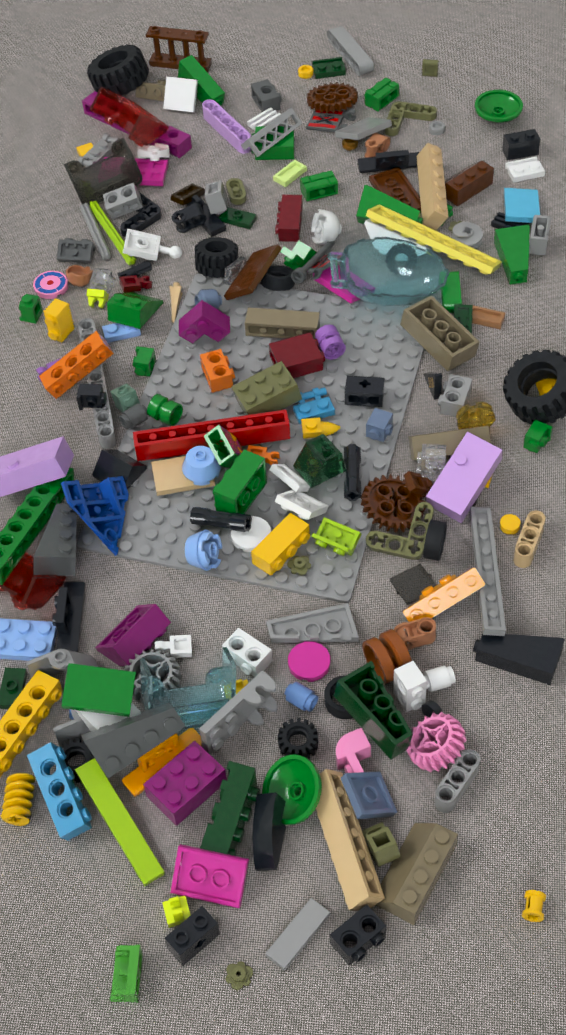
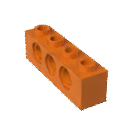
[39,331,114,399]

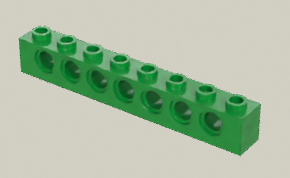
[0,467,75,585]

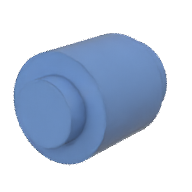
[285,682,319,712]

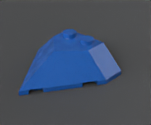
[61,476,129,556]

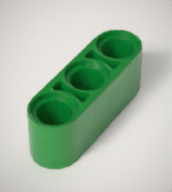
[441,271,462,313]

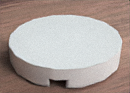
[231,516,271,553]

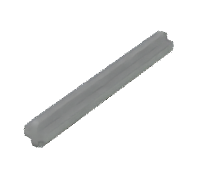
[80,202,111,261]

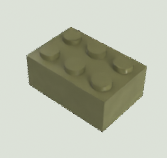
[231,361,302,415]

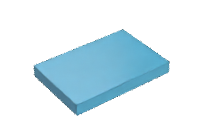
[503,188,540,223]

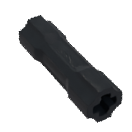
[344,444,362,501]
[190,507,252,532]

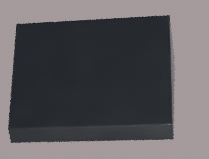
[92,449,147,489]

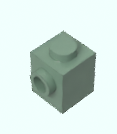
[110,383,140,412]

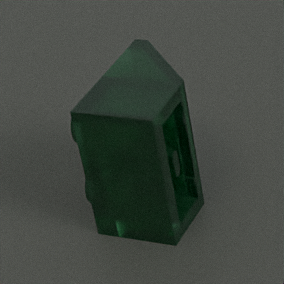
[293,434,346,488]

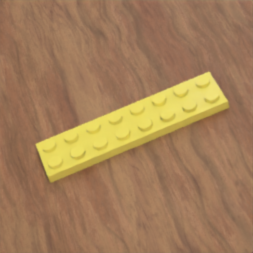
[366,204,502,275]

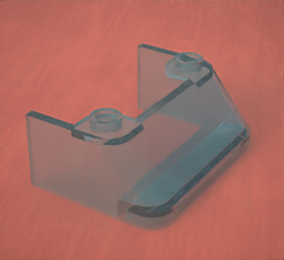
[140,647,236,730]

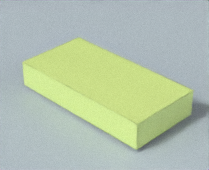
[273,160,307,187]

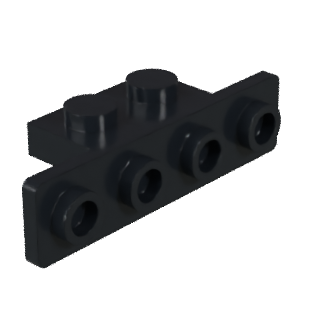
[357,150,419,173]
[52,582,85,652]

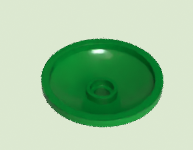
[474,90,523,123]
[262,755,322,825]

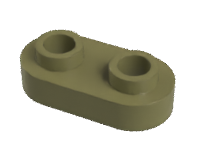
[226,178,246,205]

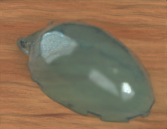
[328,237,450,306]

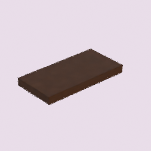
[369,167,421,213]
[224,244,282,300]

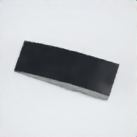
[252,792,286,871]

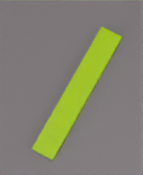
[75,758,165,887]

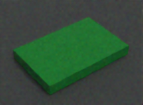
[61,663,136,717]

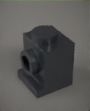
[76,384,107,410]

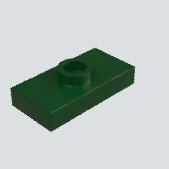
[219,207,257,229]
[454,304,473,334]
[0,667,27,709]

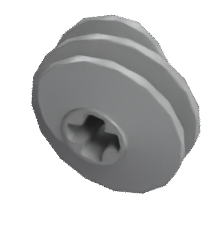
[452,222,483,249]

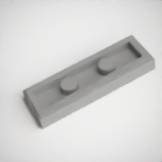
[265,898,330,971]

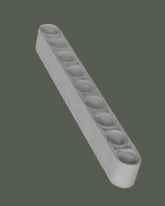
[78,318,116,449]

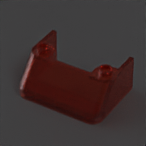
[89,87,169,147]

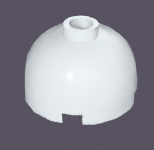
[311,209,342,245]

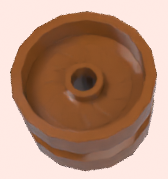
[362,629,412,685]

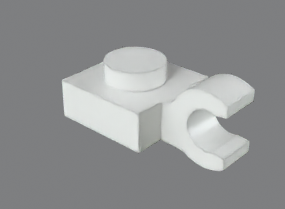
[155,635,192,658]

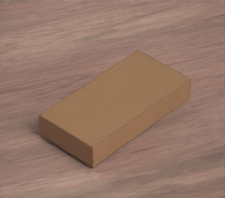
[472,305,506,329]

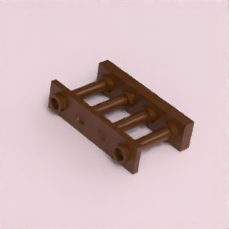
[146,26,212,73]

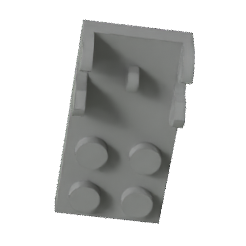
[199,670,278,754]

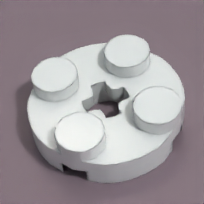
[137,143,170,161]

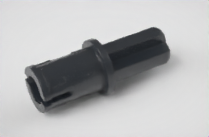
[117,261,152,279]

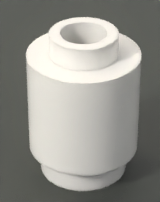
[424,665,456,692]

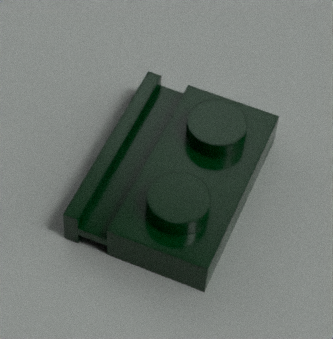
[312,57,346,79]

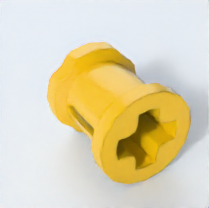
[522,890,546,922]

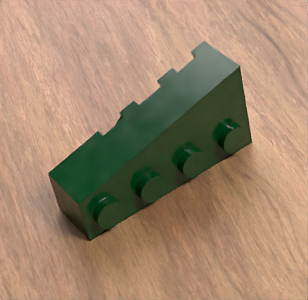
[334,661,413,760]
[200,761,260,856]

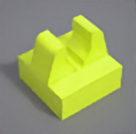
[87,289,109,308]
[162,896,191,928]

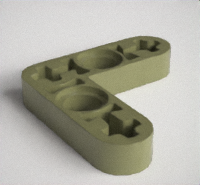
[385,101,437,136]
[366,502,434,560]

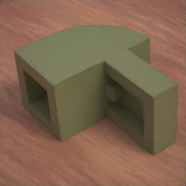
[362,822,401,867]

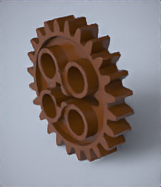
[307,82,358,113]
[361,474,426,533]

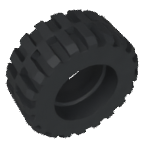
[87,44,149,98]
[503,350,566,425]

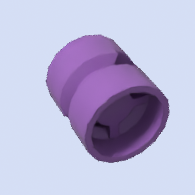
[315,325,346,360]

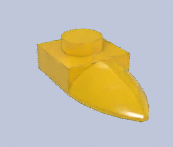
[301,417,340,439]

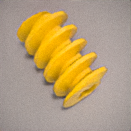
[1,773,36,826]

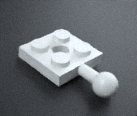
[123,229,182,261]

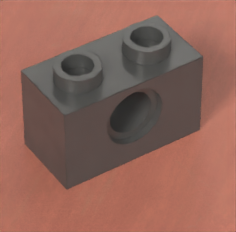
[251,79,282,112]

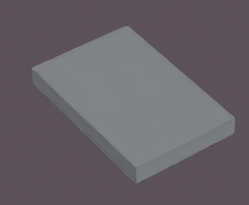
[335,117,392,140]

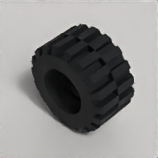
[195,237,238,278]

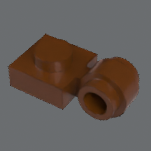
[403,471,433,497]

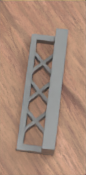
[241,107,302,157]

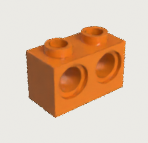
[200,349,235,393]

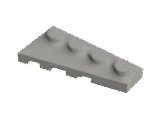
[266,603,359,643]

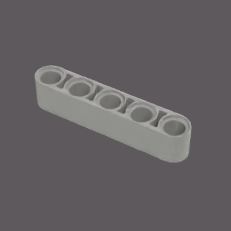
[327,26,374,76]

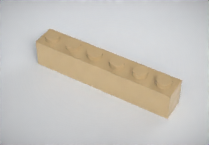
[417,143,448,231]
[316,769,385,911]

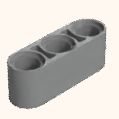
[435,749,480,813]

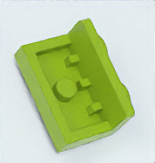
[311,517,362,556]

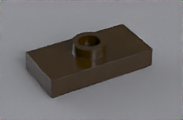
[171,183,205,206]

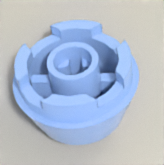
[182,446,221,486]
[185,530,222,571]

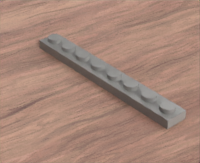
[469,507,506,636]

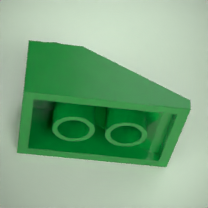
[107,292,163,329]

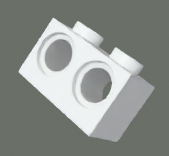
[222,628,273,677]
[393,661,427,712]

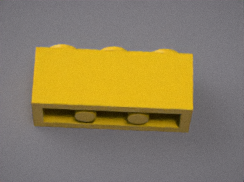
[251,513,310,576]

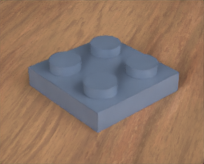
[341,772,397,819]

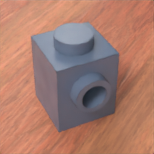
[366,408,393,442]

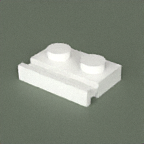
[505,156,545,183]

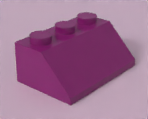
[95,604,171,666]

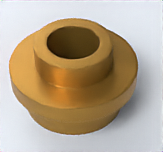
[342,139,358,151]

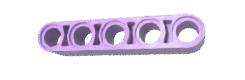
[202,99,252,154]

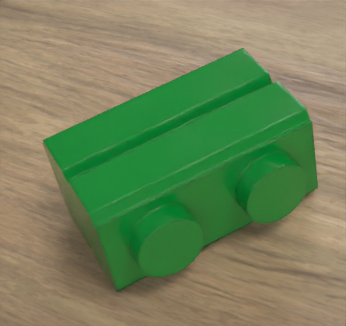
[364,78,399,112]
[300,170,338,202]

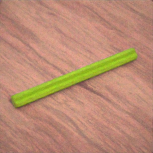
[89,201,136,265]

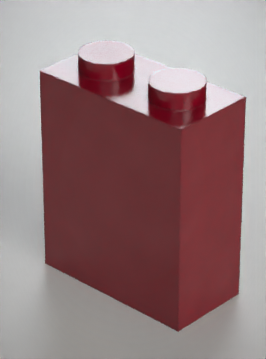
[269,332,325,378]

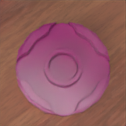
[288,642,330,682]

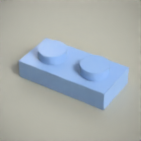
[102,323,141,343]

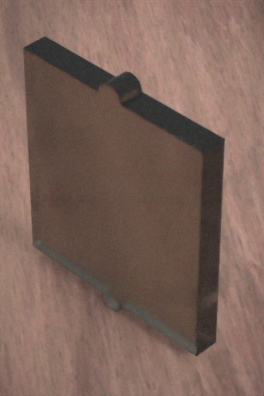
[390,564,436,605]

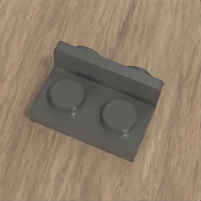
[56,238,96,263]

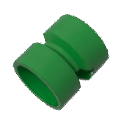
[147,394,183,426]

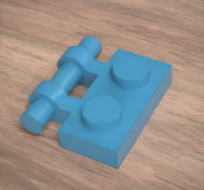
[293,387,335,424]

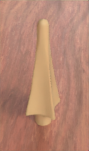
[169,282,183,323]

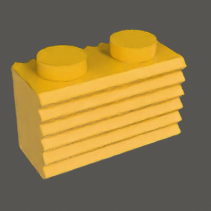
[43,299,74,342]

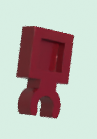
[119,275,152,293]

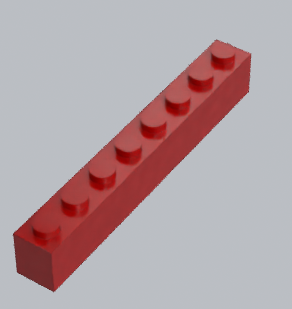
[133,409,290,461]

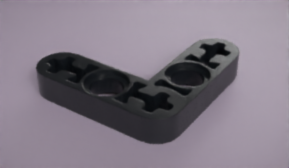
[120,193,162,237]

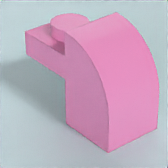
[336,728,371,773]

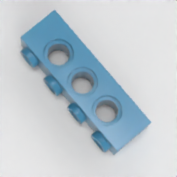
[27,742,92,841]

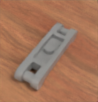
[77,133,120,171]

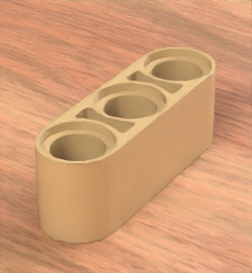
[513,510,546,568]

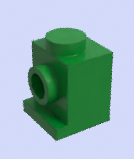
[19,294,43,324]
[133,346,156,377]
[523,420,553,453]

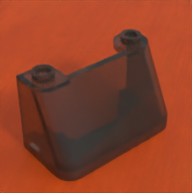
[64,138,142,205]

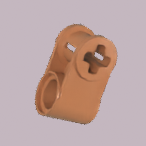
[364,133,390,158]
[394,617,436,650]

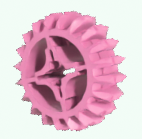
[406,712,467,772]

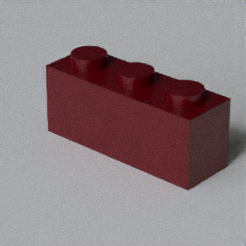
[275,195,303,242]

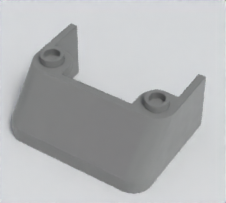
[26,649,98,748]

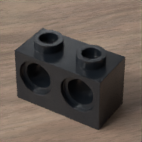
[330,904,386,965]

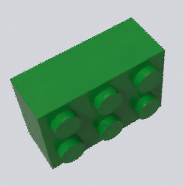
[213,449,267,514]

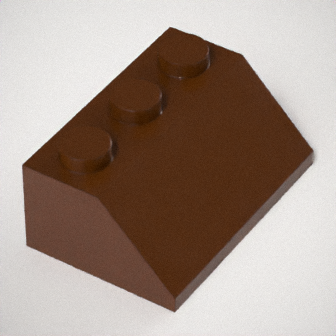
[445,160,494,207]

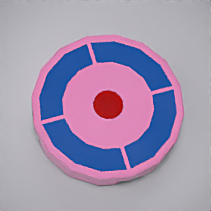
[33,271,68,299]

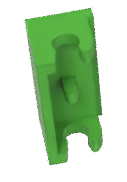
[110,945,143,1002]

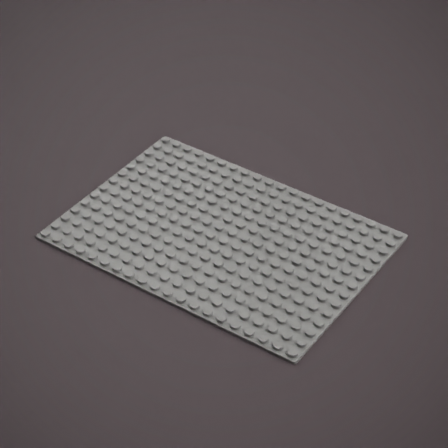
[77,274,424,603]

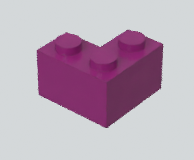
[179,300,230,344]

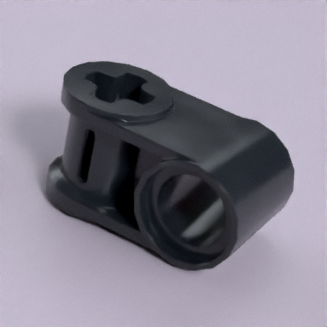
[172,203,206,233]

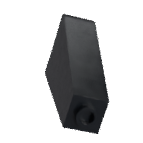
[473,634,565,685]

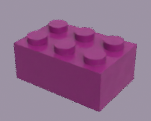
[143,741,227,826]

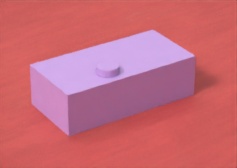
[426,432,502,523]
[0,436,74,497]

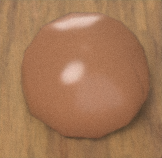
[66,265,93,287]

